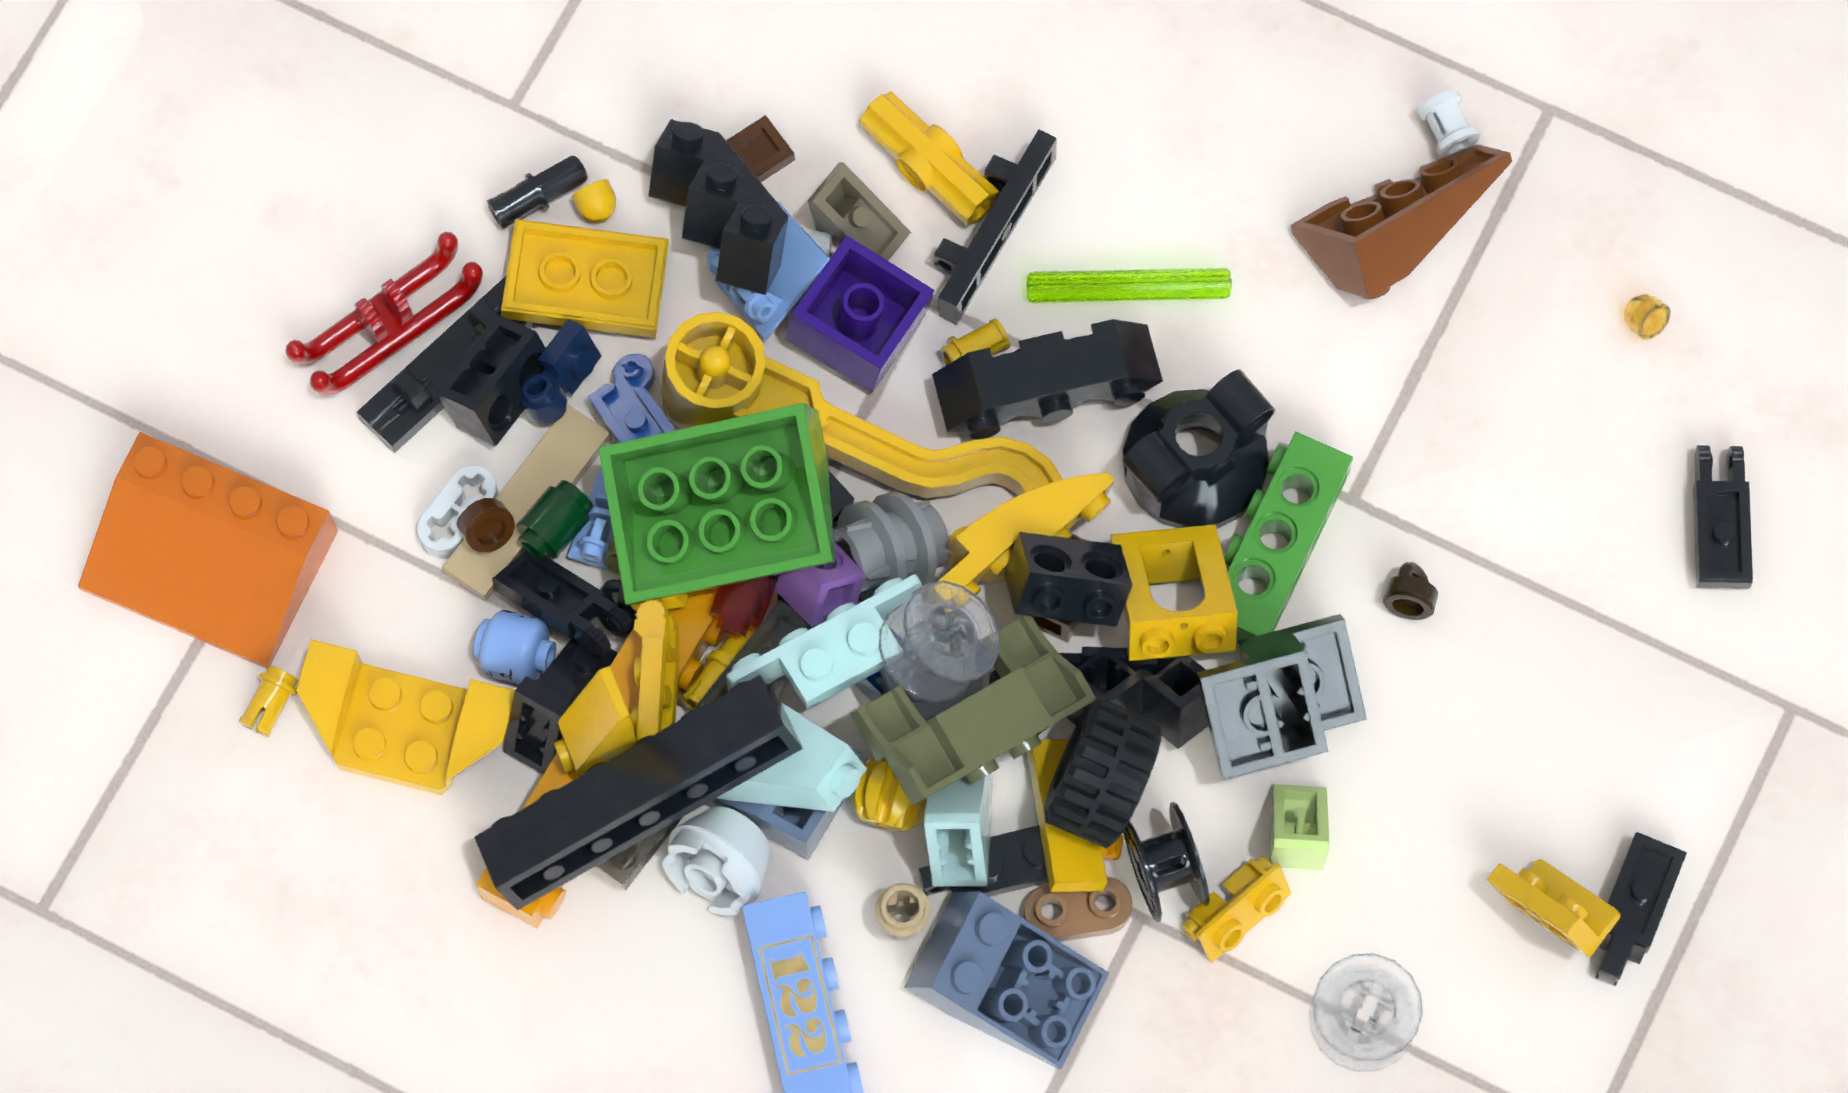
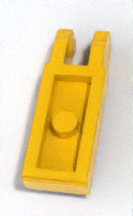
[631,598,680,740]

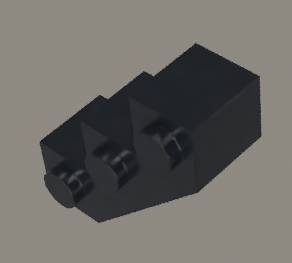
[648,119,788,295]
[932,319,1163,439]
[989,647,1209,749]

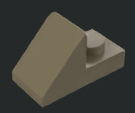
[808,162,911,261]

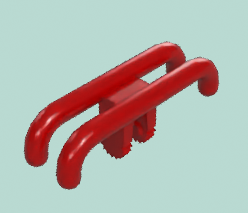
[285,232,483,395]

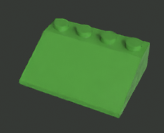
[598,403,835,606]

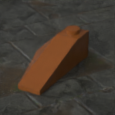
[1290,144,1513,299]

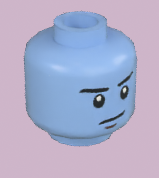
[473,610,556,685]

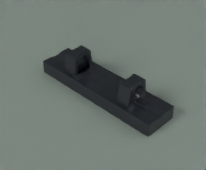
[934,129,1057,325]
[357,276,536,453]

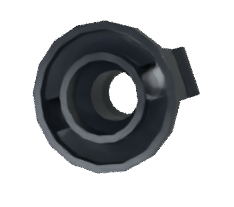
[1122,369,1275,529]

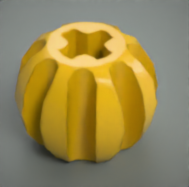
[851,758,927,832]

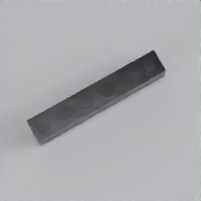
[474,675,803,910]

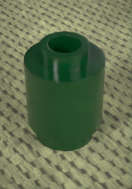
[516,480,593,560]

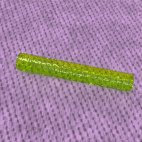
[1026,268,1232,302]

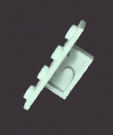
[726,574,922,709]

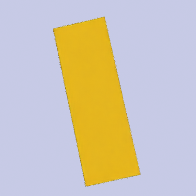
[1027,739,1107,892]

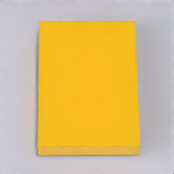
[501,219,669,338]

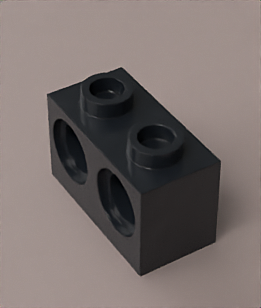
[436,314,546,446]
[1004,532,1133,627]

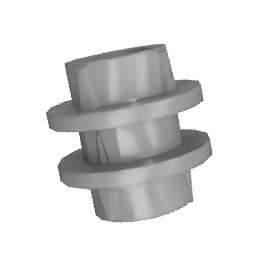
[833,491,951,601]

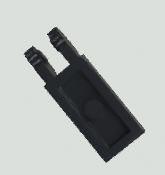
[1693,445,1753,589]
[492,550,634,657]

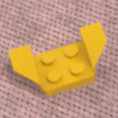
[296,639,515,796]

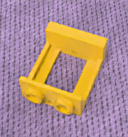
[1110,525,1238,661]

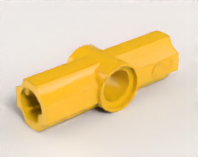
[860,91,999,227]

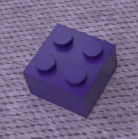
[784,235,935,393]

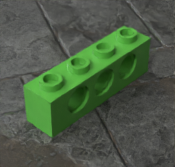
[1204,431,1353,644]

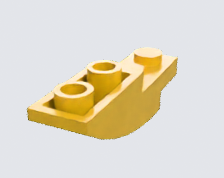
[926,472,1115,616]

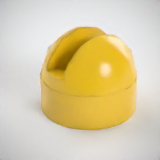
[572,179,617,223]

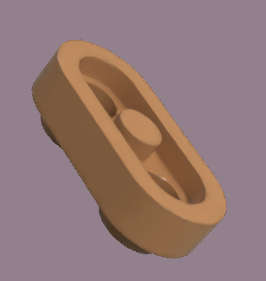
[1024,877,1132,942]

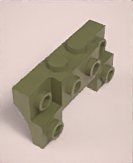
[850,615,1096,806]

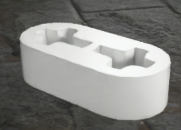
[417,465,499,559]

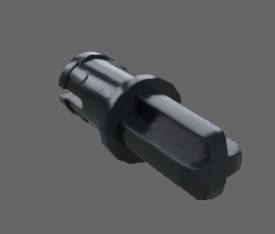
[486,156,588,230]

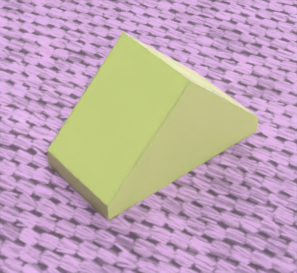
[1269,784,1329,870]

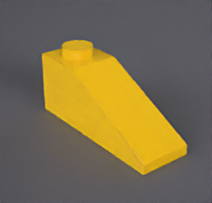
[554,666,637,777]

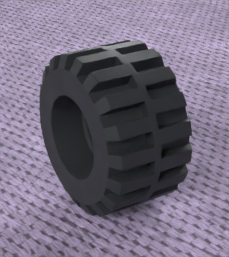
[1044,697,1161,849]

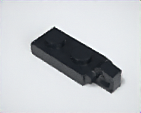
[918,825,1049,897]
[1595,832,1687,987]

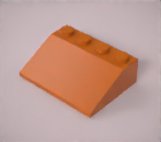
[78,432,338,669]

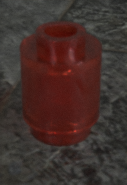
[709,575,776,638]

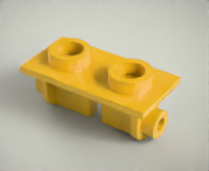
[1181,856,1292,963]

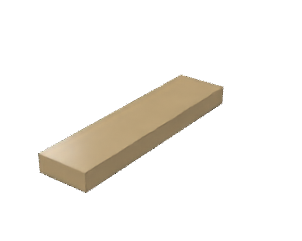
[442,404,612,601]

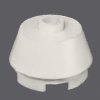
[662,806,771,916]

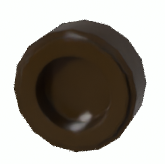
[1383,562,1439,620]

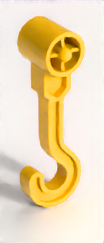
[661,312,1063,583]

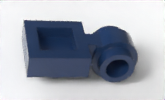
[521,319,602,424]

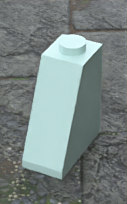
[715,702,867,812]
[924,773,993,886]

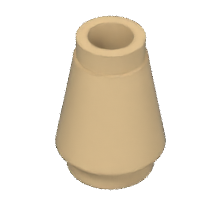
[875,883,930,940]

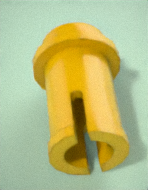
[940,318,1011,365]
[238,665,298,737]

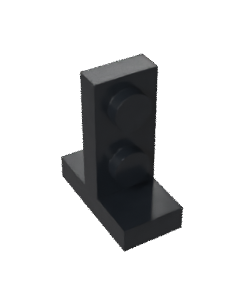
[504,637,618,774]

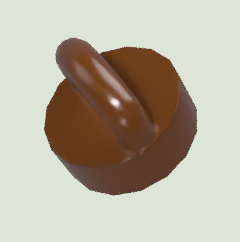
[456,498,515,552]

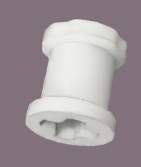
[1417,90,1480,158]

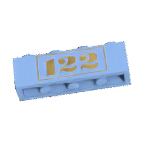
[742,891,864,1093]

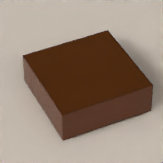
[726,115,795,182]

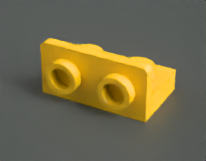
[1486,859,1620,958]

